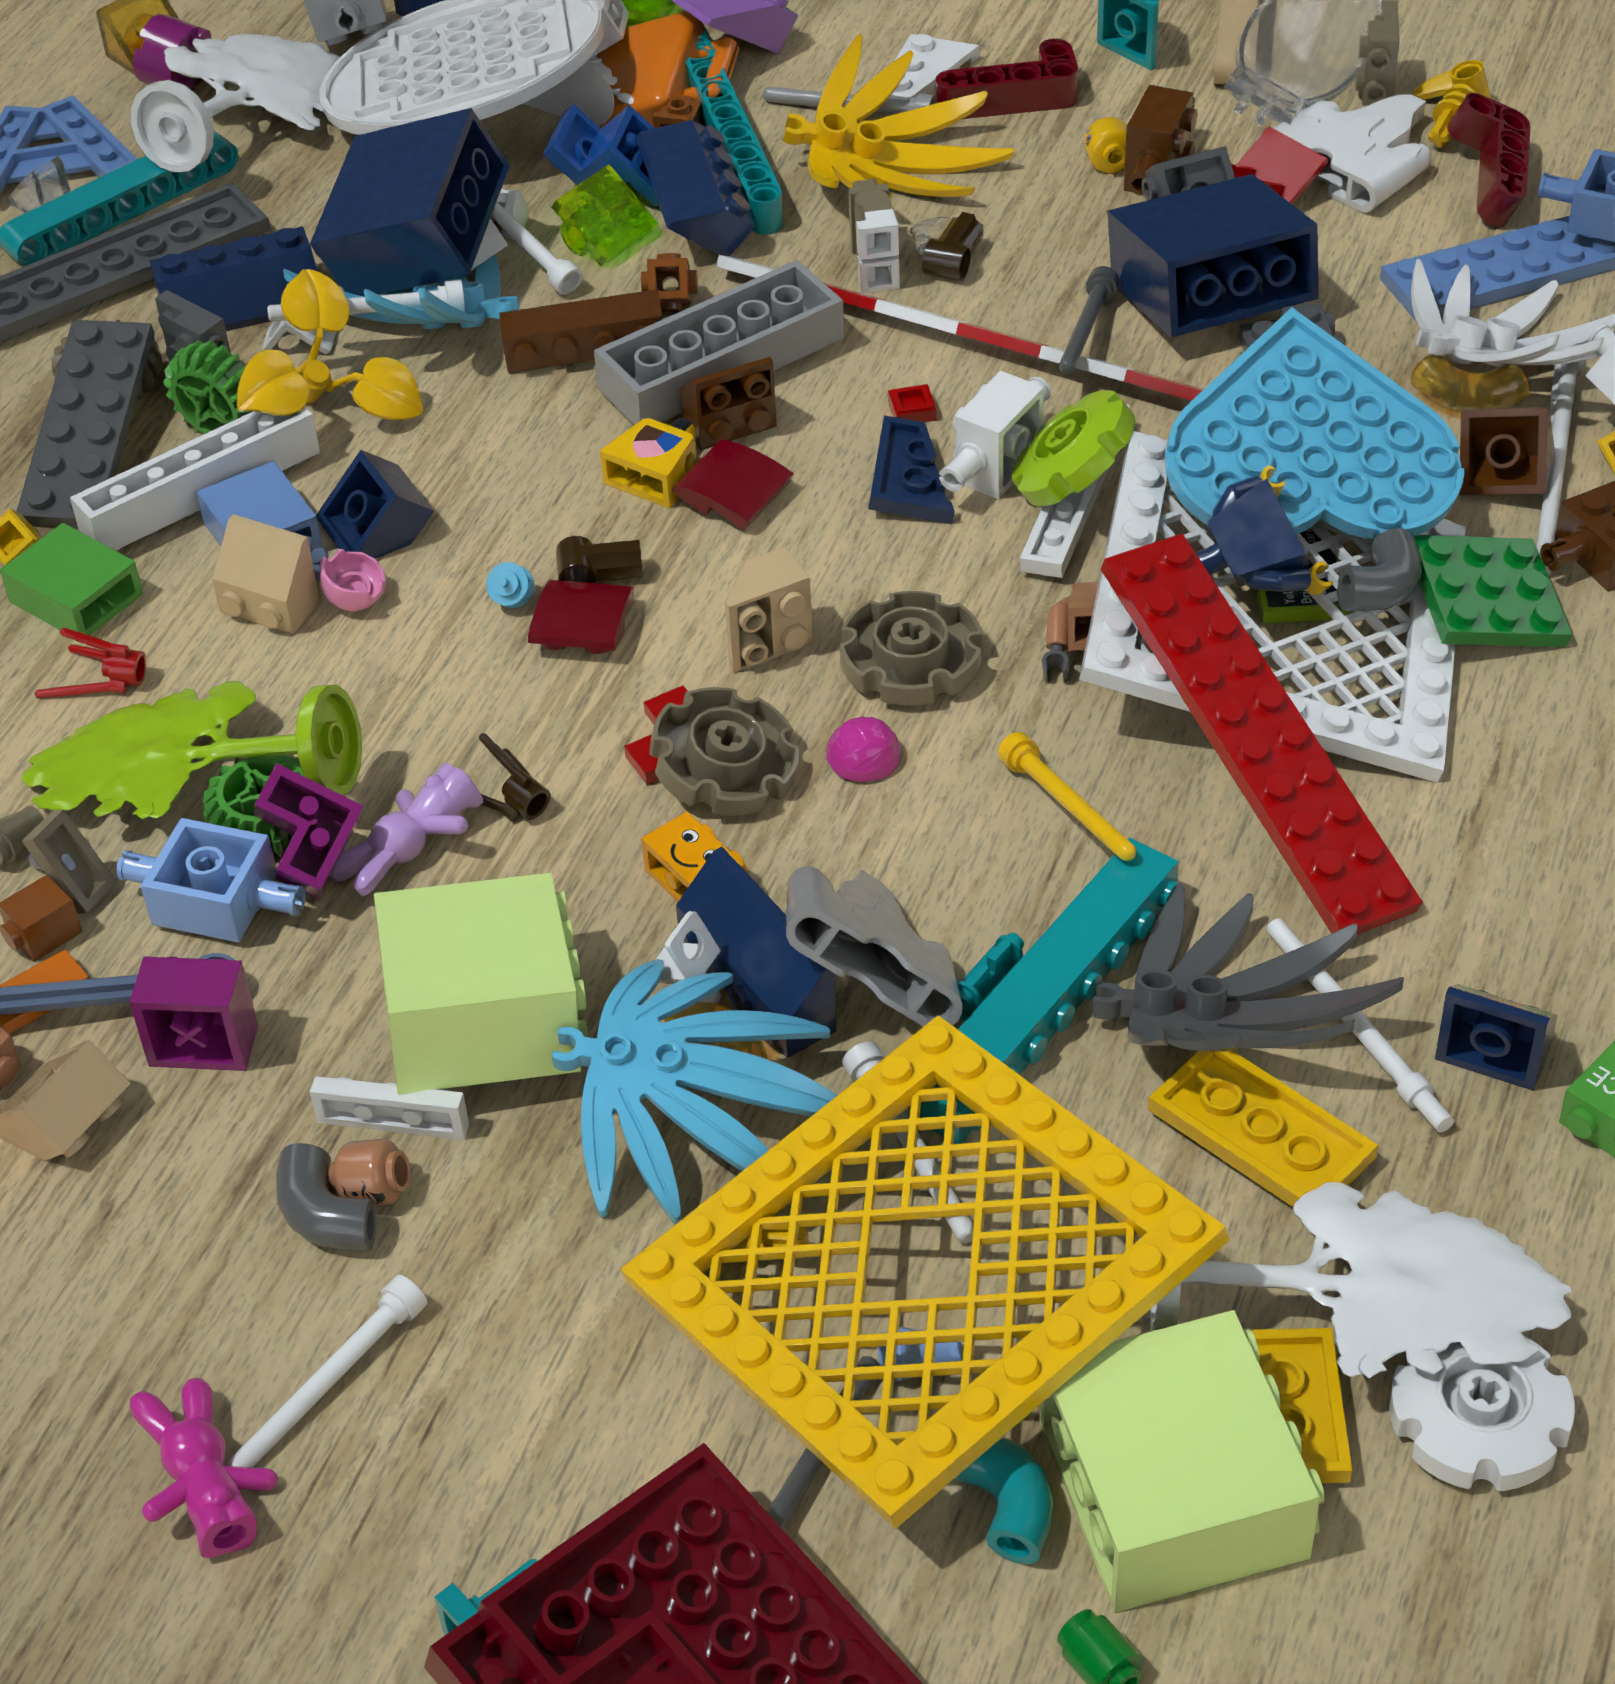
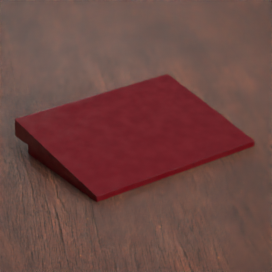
[424,1443,923,1684]

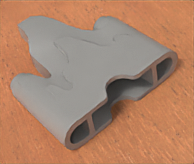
[786,866,962,1027]

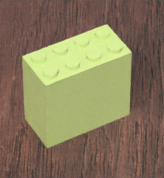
[374,873,588,1094]
[1040,1310,1324,1613]

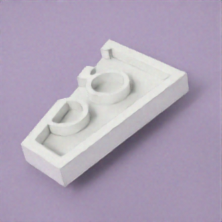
[889,34,979,100]

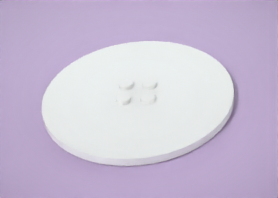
[319,0,605,135]

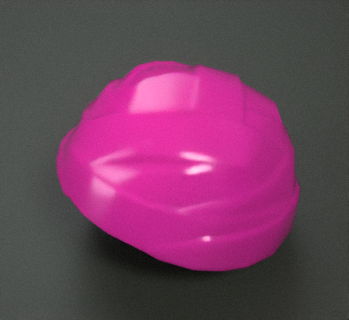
[826,716,900,782]

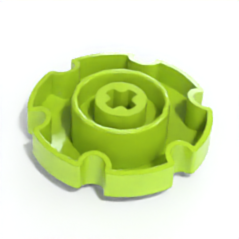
[1012,390,1135,506]

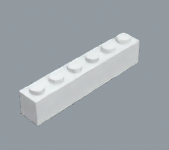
[70,406,320,551]

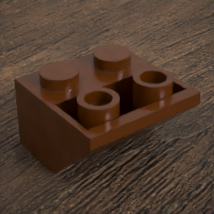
[680,357,777,450]

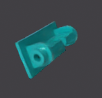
[957,933,1024,1021]

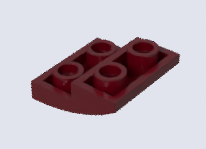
[672,439,794,531]
[528,580,634,654]

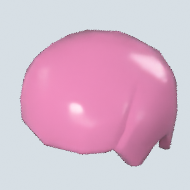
[320,549,386,612]

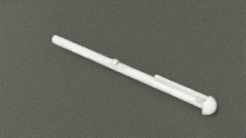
[1537,346,1586,576]

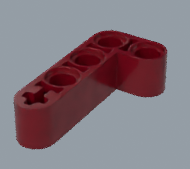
[935,39,1078,119]
[1447,93,1530,227]

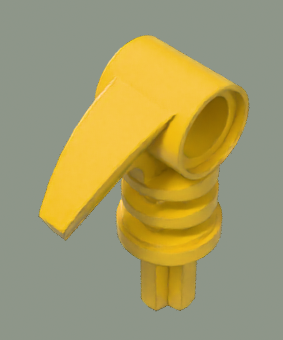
[1413,60,1491,148]

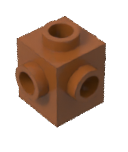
[641,253,698,312]

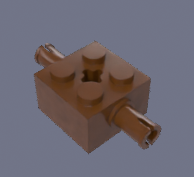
[1124,85,1198,196]
[1540,481,1615,592]

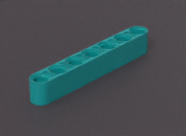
[0,130,239,266]

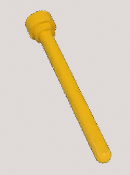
[998,732,1136,861]

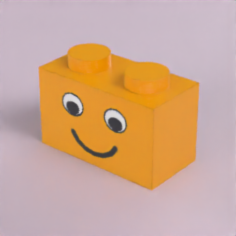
[641,811,748,902]

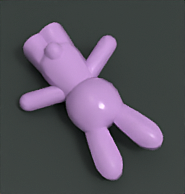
[331,763,483,896]

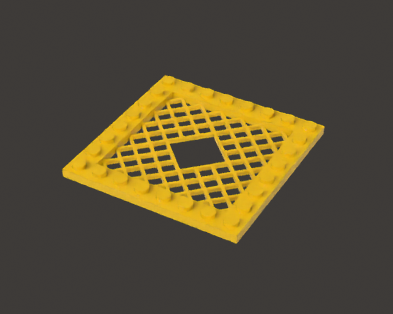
[620,1015,1230,1529]

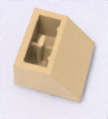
[725,546,813,673]

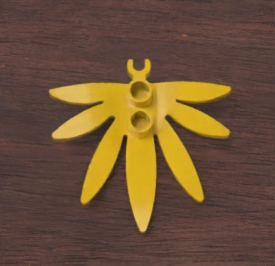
[782,34,1015,199]

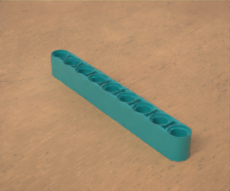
[686,28,783,235]

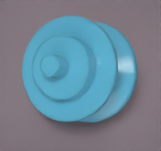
[486,562,535,608]

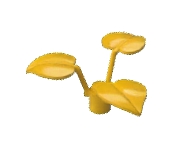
[237,269,423,420]

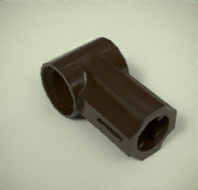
[922,212,984,281]
[556,536,643,583]

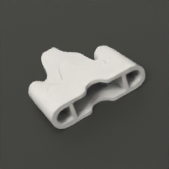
[1256,94,1431,213]

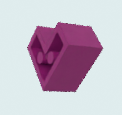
[254,763,363,900]

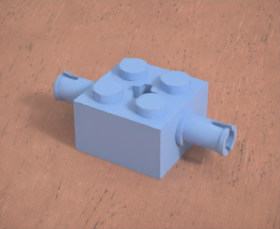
[117,818,306,943]

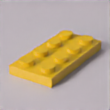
[1148,1051,1378,1208]

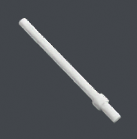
[1266,918,1454,1133]

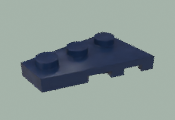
[868,415,955,524]

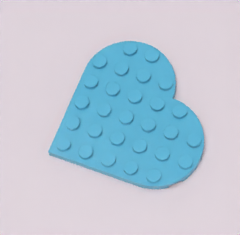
[1164,307,1464,540]

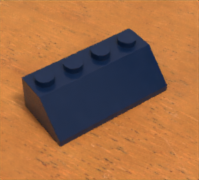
[636,120,755,256]
[149,226,318,331]
[675,847,837,1058]

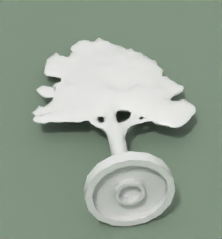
[131,33,340,173]
[1150,1182,1572,1378]

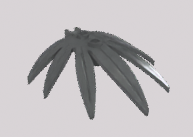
[1093,884,1404,1052]

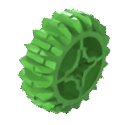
[163,340,253,434]
[203,755,304,858]

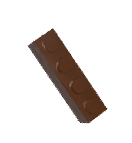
[499,289,663,373]

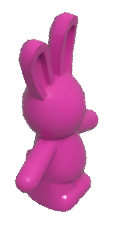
[129,1378,278,1558]

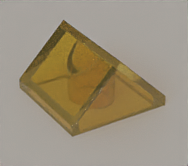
[96,0,179,75]

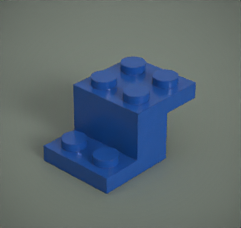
[543,104,658,207]

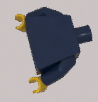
[1196,465,1333,595]

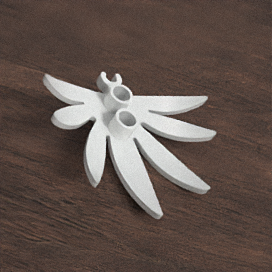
[1411,259,1615,367]

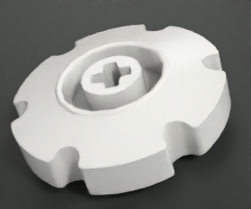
[1389,1335,1575,1491]

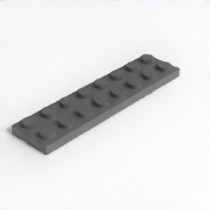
[0,182,271,342]

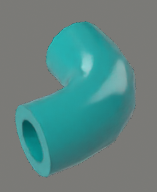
[954,1437,1054,1564]

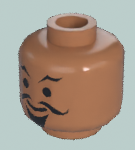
[328,1139,410,1207]

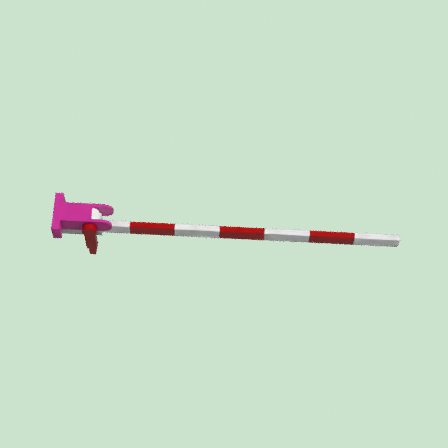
[716,255,1204,401]

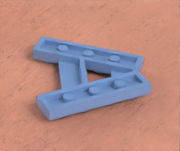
[0,95,137,194]

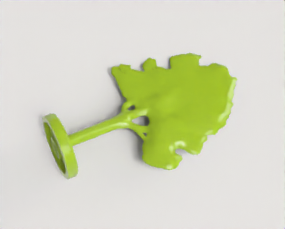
[21,681,362,819]

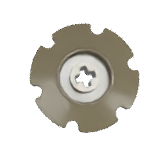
[840,591,982,706]
[649,687,799,816]

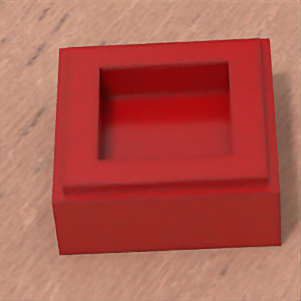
[888,384,937,422]

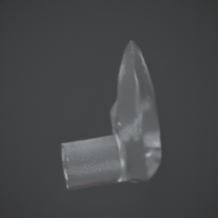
[905,216,956,254]

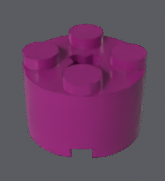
[133,14,211,92]

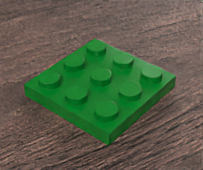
[1413,535,1572,647]

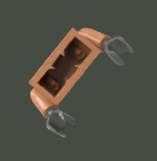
[1042,582,1149,683]

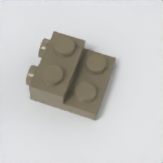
[1355,0,1400,106]

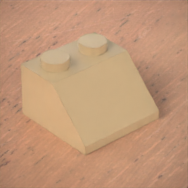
[212,514,321,635]
[0,1040,131,1161]

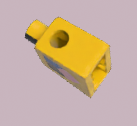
[600,418,697,509]

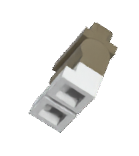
[848,179,900,294]

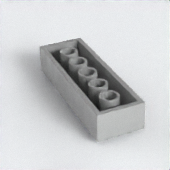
[594,260,844,425]

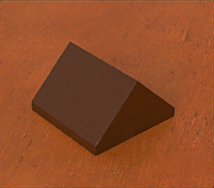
[1459,407,1555,496]

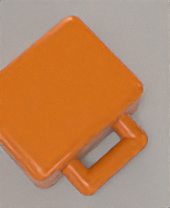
[597,10,739,127]

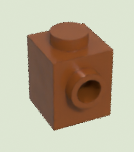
[0,875,82,962]

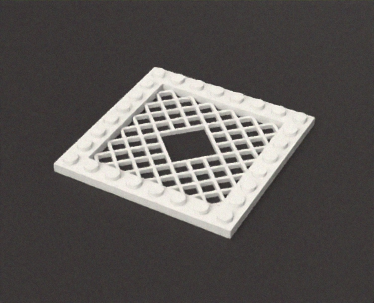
[1079,431,1466,783]

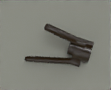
[479,733,551,821]

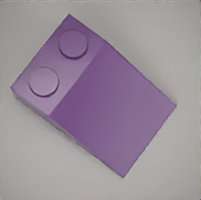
[671,0,798,54]

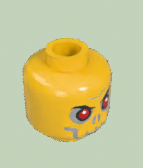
[1083,117,1127,173]

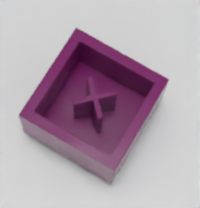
[129,956,258,1071]

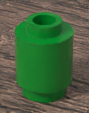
[1057,1609,1144,1684]

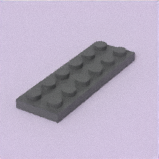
[16,320,155,528]

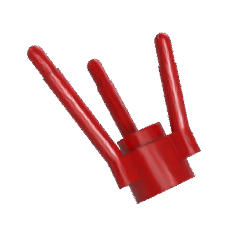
[35,628,147,698]

